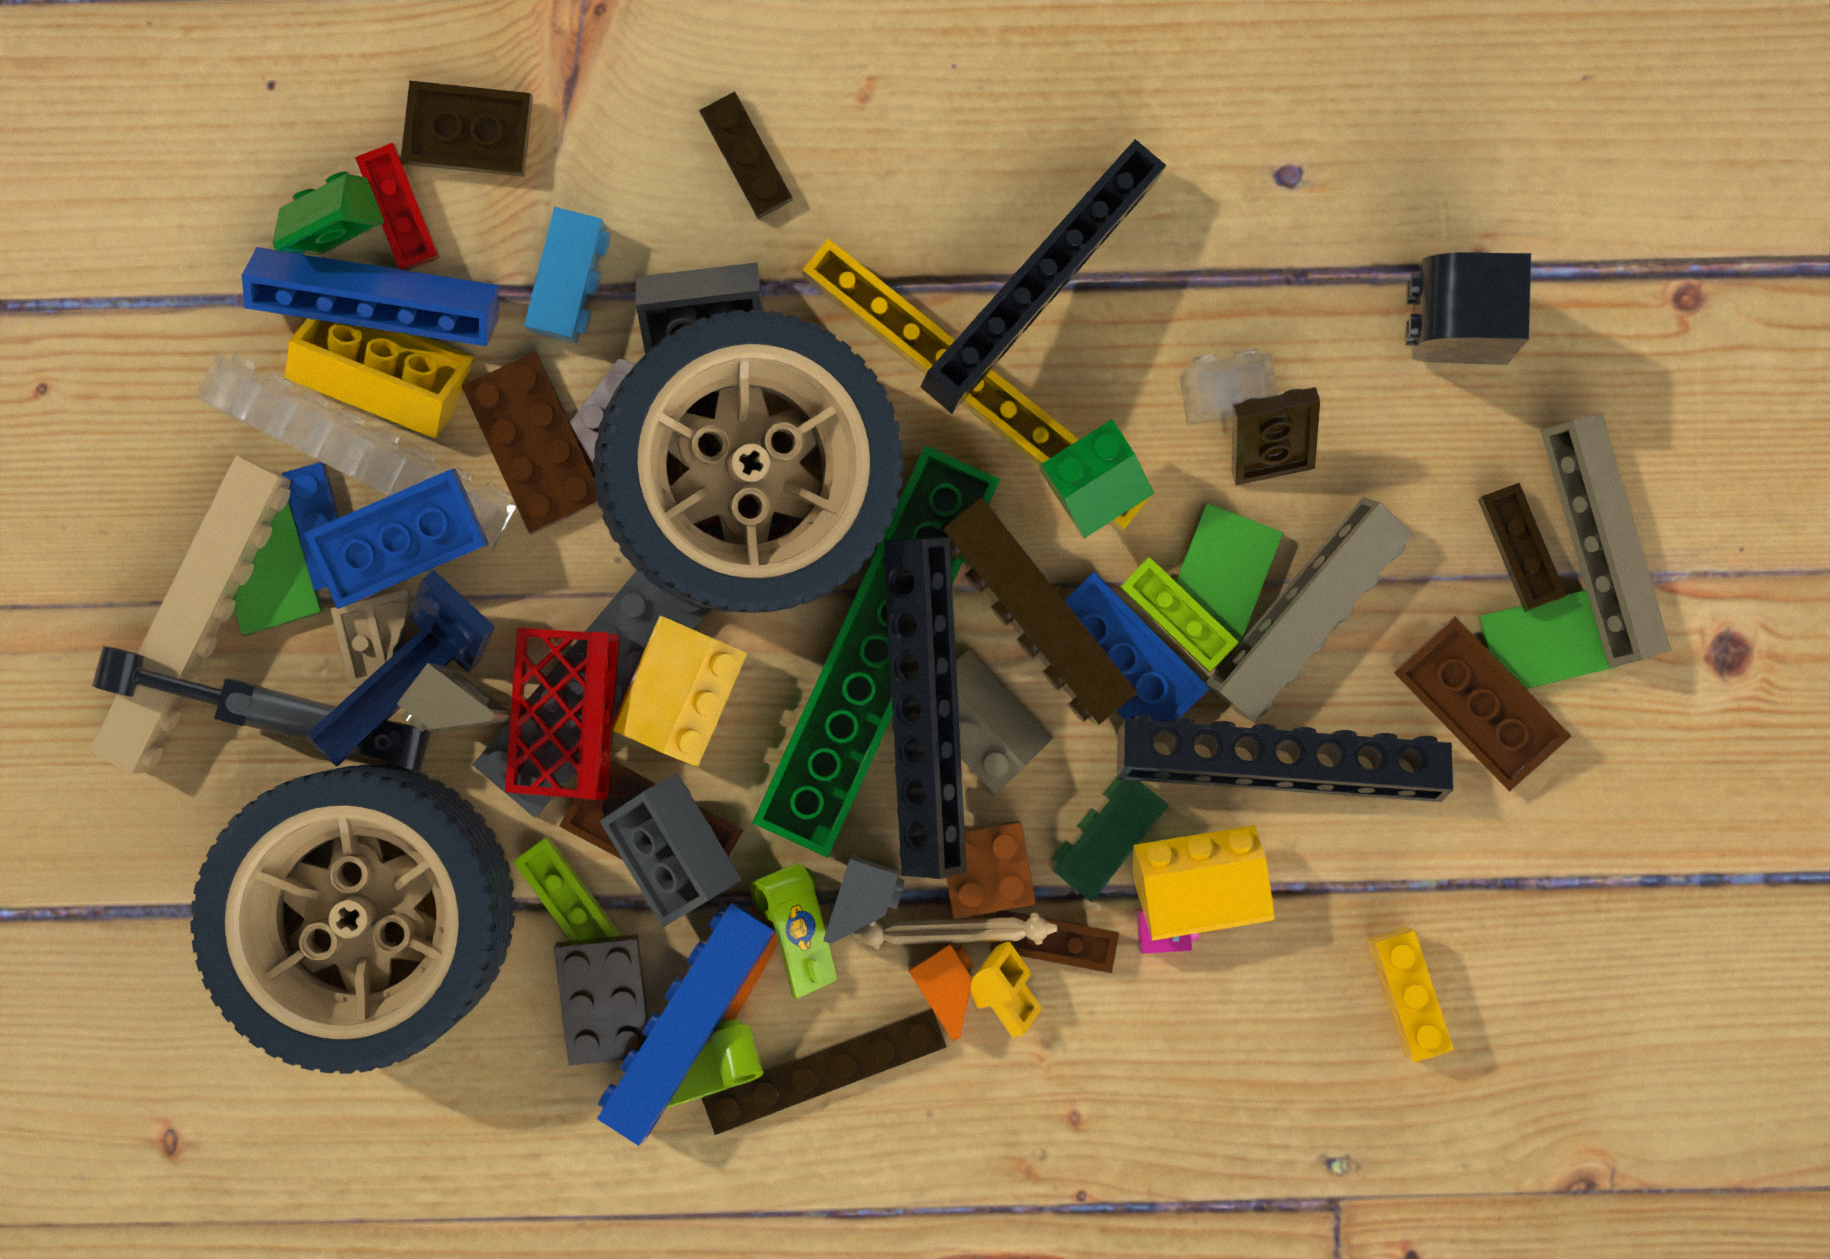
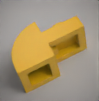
[971,941,1042,1037]

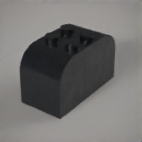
[1405,252,1531,365]

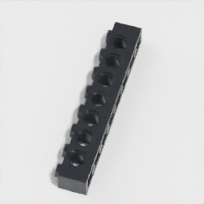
[920,139,1166,414]
[884,537,967,879]
[1117,715,1453,802]

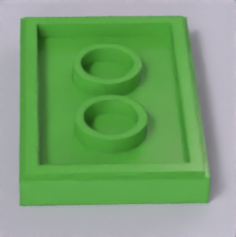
[233,500,324,636]
[1175,503,1283,646]
[1477,590,1620,689]

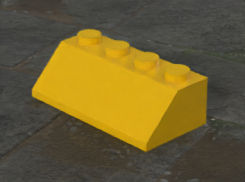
[284,318,475,439]

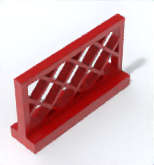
[505,628,620,800]

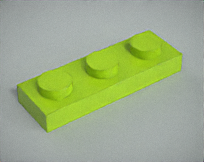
[1119,557,1239,672]
[513,836,621,941]

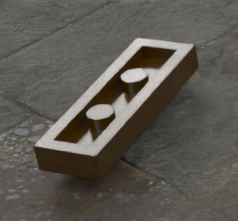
[699,91,793,219]
[1478,483,1567,612]

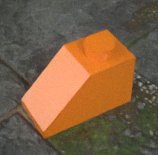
[908,943,975,1042]

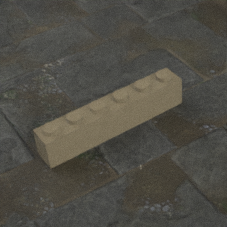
[1541,413,1672,668]
[1205,497,1413,722]

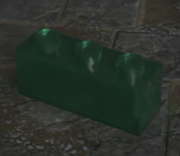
[1051,775,1169,902]

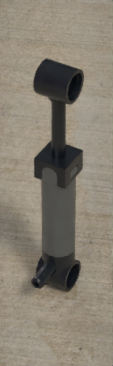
[92,646,431,771]

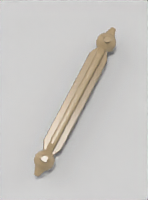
[854,913,1058,949]

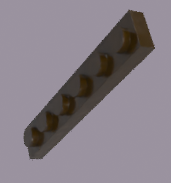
[701,1007,947,1135]

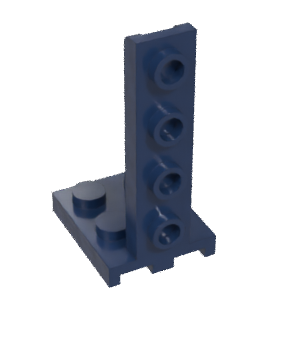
[306,570,495,767]

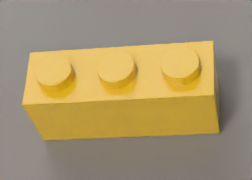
[1367,926,1454,1063]

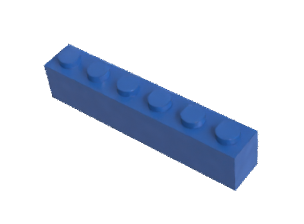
[242,247,499,346]
[597,903,775,1146]

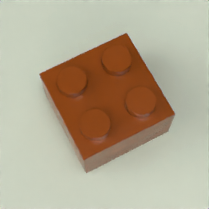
[947,821,1036,919]

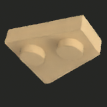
[331,589,412,689]

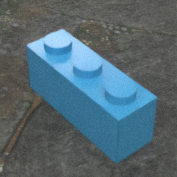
[524,207,611,344]

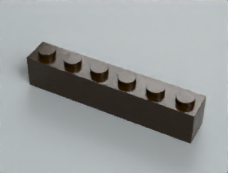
[937,498,1137,725]

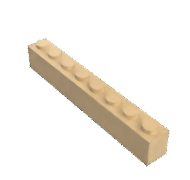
[89,455,292,774]

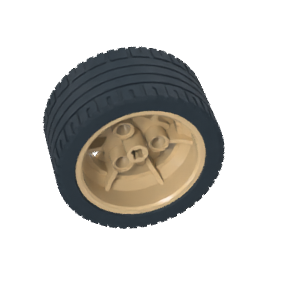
[593,310,904,613]
[190,764,515,1074]

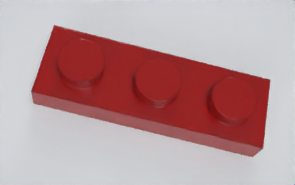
[355,142,440,271]

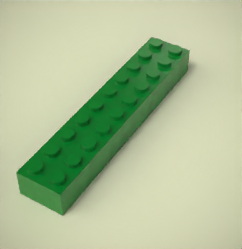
[752,445,1000,858]

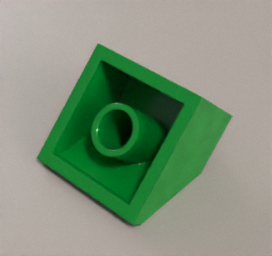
[272,171,385,256]
[1039,419,1154,539]

